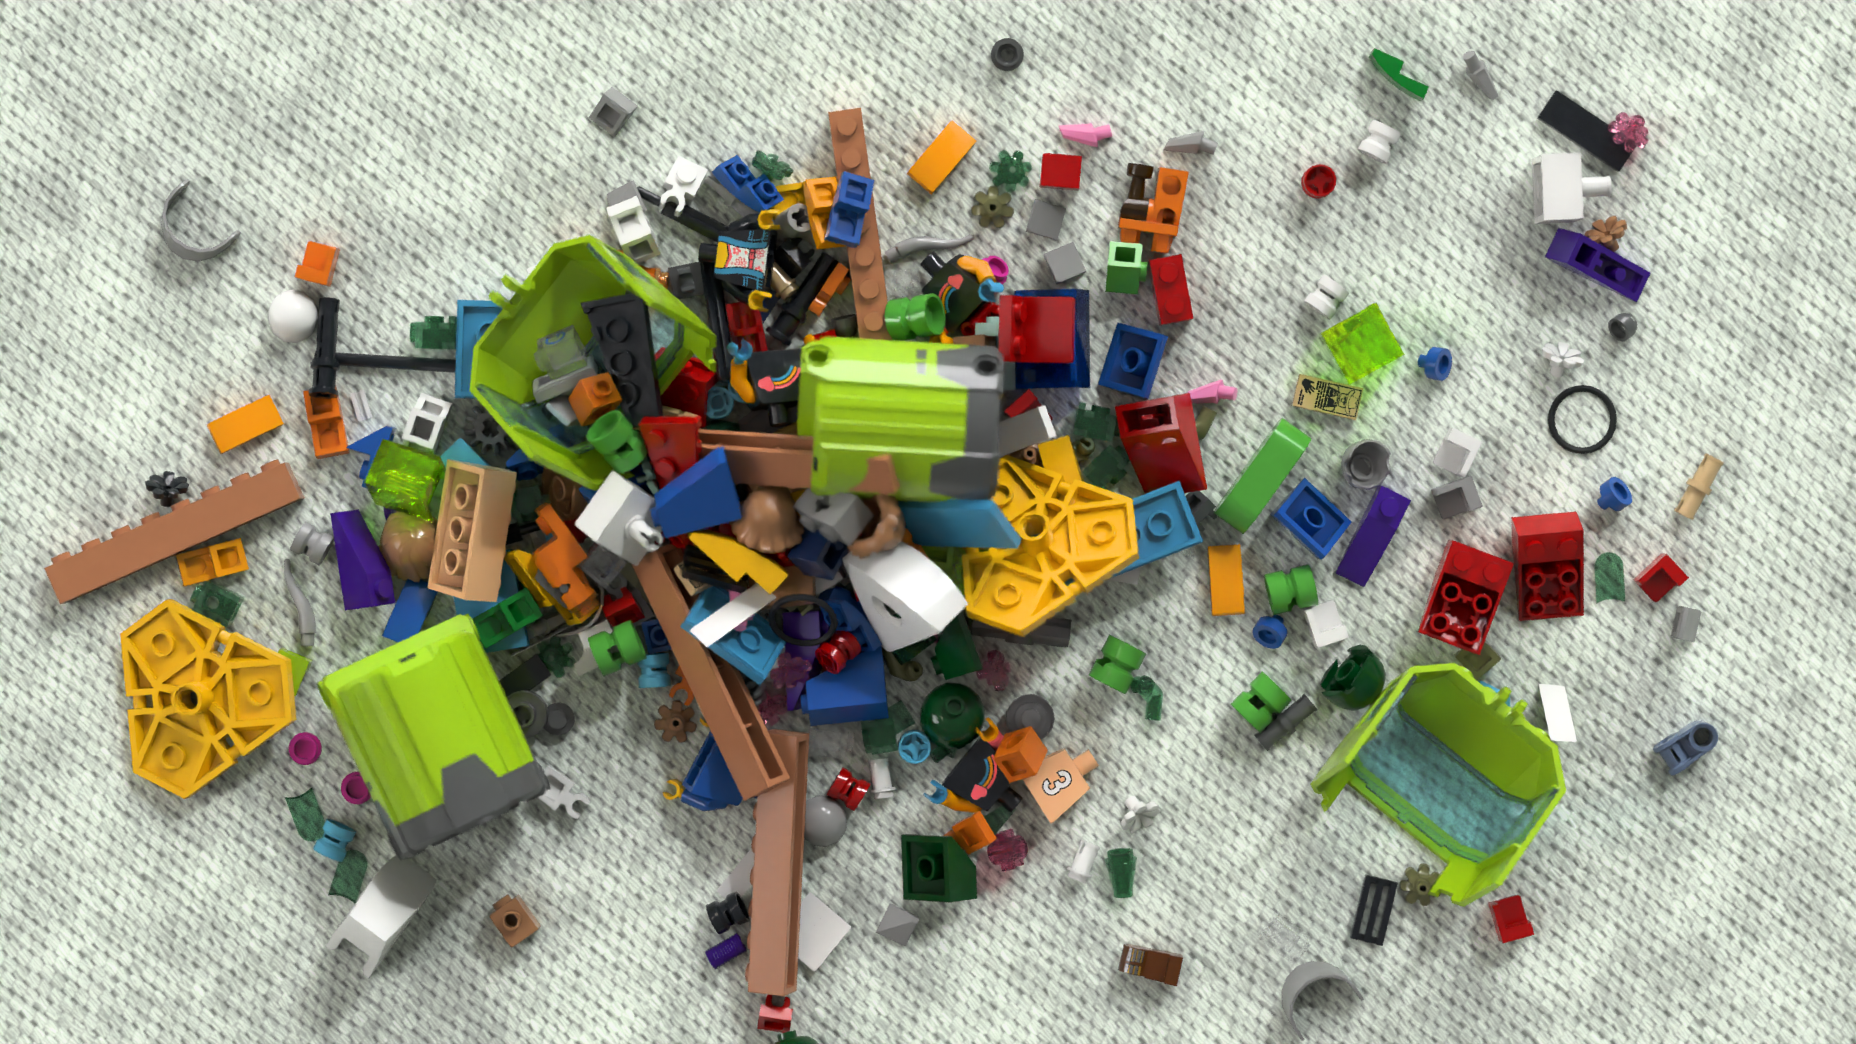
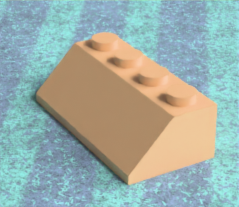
[427,459,517,602]

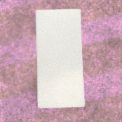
[717,848,851,971]

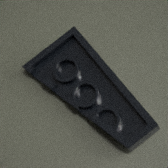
[581,293,664,428]

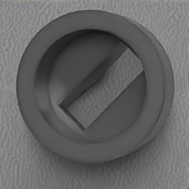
[1608,313,1637,342]
[831,314,858,338]

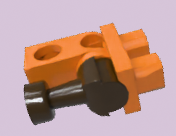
[1118,163,1189,254]

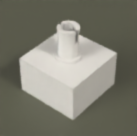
[1532,152,1612,224]
[574,470,663,566]

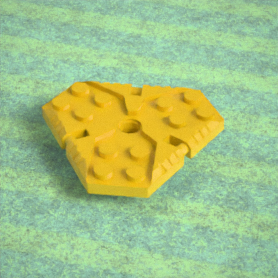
[962,455,1139,637]
[120,599,297,799]

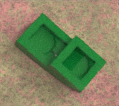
[1369,48,1429,101]
[472,587,543,649]

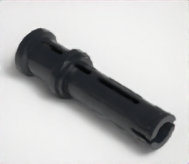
[765,251,840,346]
[309,297,340,399]

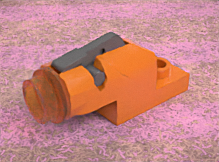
[533,502,599,619]

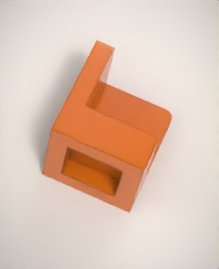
[295,241,340,287]

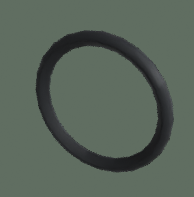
[1548,385,1617,454]
[768,594,838,646]

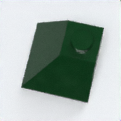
[930,610,983,680]
[901,834,977,903]

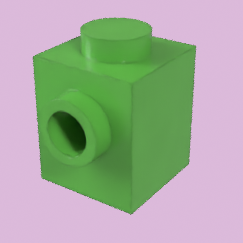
[1105,241,1148,295]

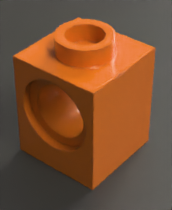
[568,372,622,427]
[993,726,1048,783]

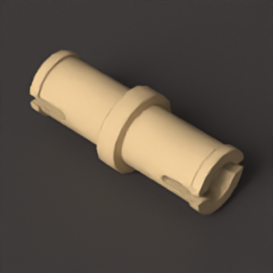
[1674,453,1724,520]

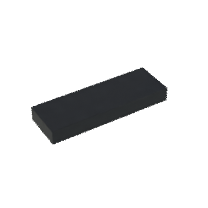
[1537,90,1638,172]

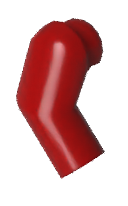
[961,302,999,336]

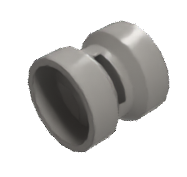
[290,522,334,566]

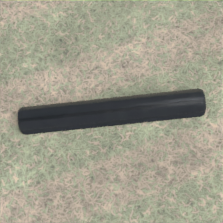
[700,262,733,384]

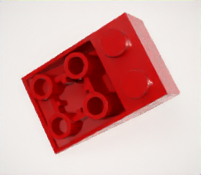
[1115,393,1207,494]
[1511,511,1584,621]
[1418,540,1514,655]

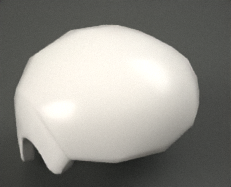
[268,290,318,343]

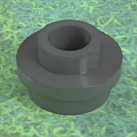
[991,38,1024,71]

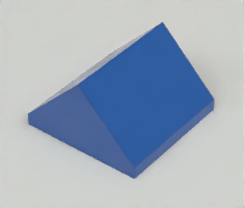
[1098,323,1168,400]
[1270,478,1352,560]

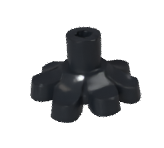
[145,471,189,507]

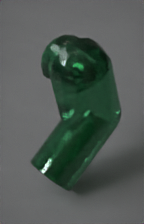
[1130,675,1163,720]

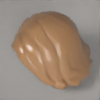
[729,486,804,554]
[847,495,906,559]
[378,511,438,582]

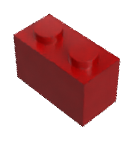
[1147,254,1194,326]

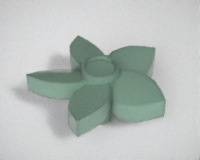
[636,456,659,494]

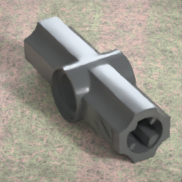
[971,617,1072,647]

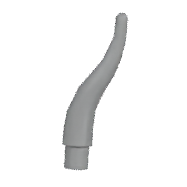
[884,234,974,263]
[284,559,316,646]

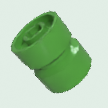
[885,293,946,341]
[587,410,648,473]
[1264,564,1318,615]
[588,620,647,677]
[1089,634,1146,694]
[1231,671,1292,733]

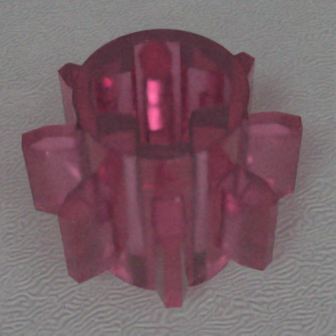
[987,829,1028,872]

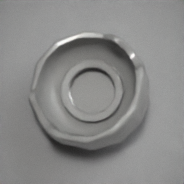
[1341,439,1391,490]
[804,795,847,847]

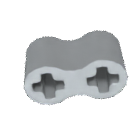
[775,203,816,248]

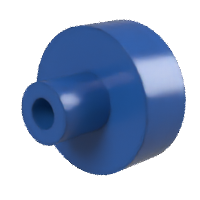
[1418,347,1452,381]
[1597,477,1632,511]
[1252,615,1288,649]

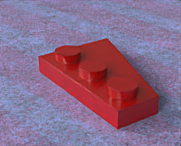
[639,416,702,490]

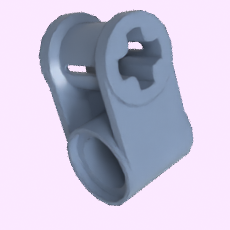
[1653,720,1718,776]

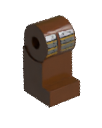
[1118,944,1183,986]

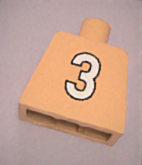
[1022,748,1099,823]

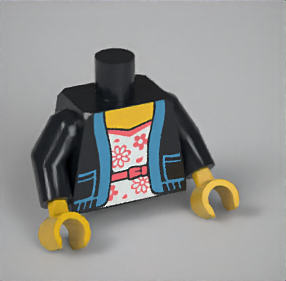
[698,210,780,312]

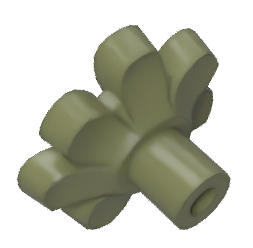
[971,186,1014,228]
[1399,863,1441,906]

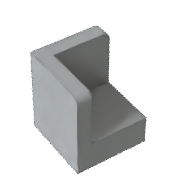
[1431,476,1483,519]

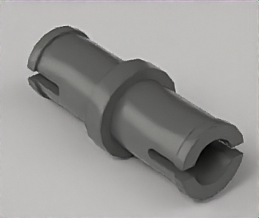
[1254,694,1318,751]

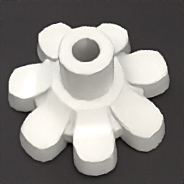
[1542,342,1584,377]
[1121,796,1160,833]

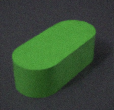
[1214,418,1312,534]

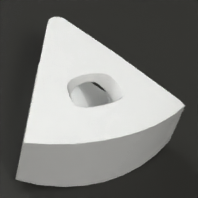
[843,541,968,652]
[326,855,436,979]

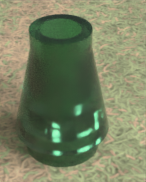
[1105,848,1137,898]

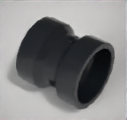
[706,892,750,934]

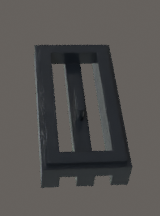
[682,544,749,593]
[1350,874,1398,946]

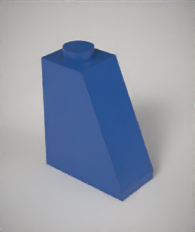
[650,446,742,539]
[801,646,889,726]

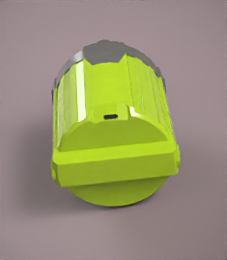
[797,336,1004,502]
[317,613,550,860]

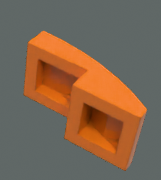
[303,385,350,459]

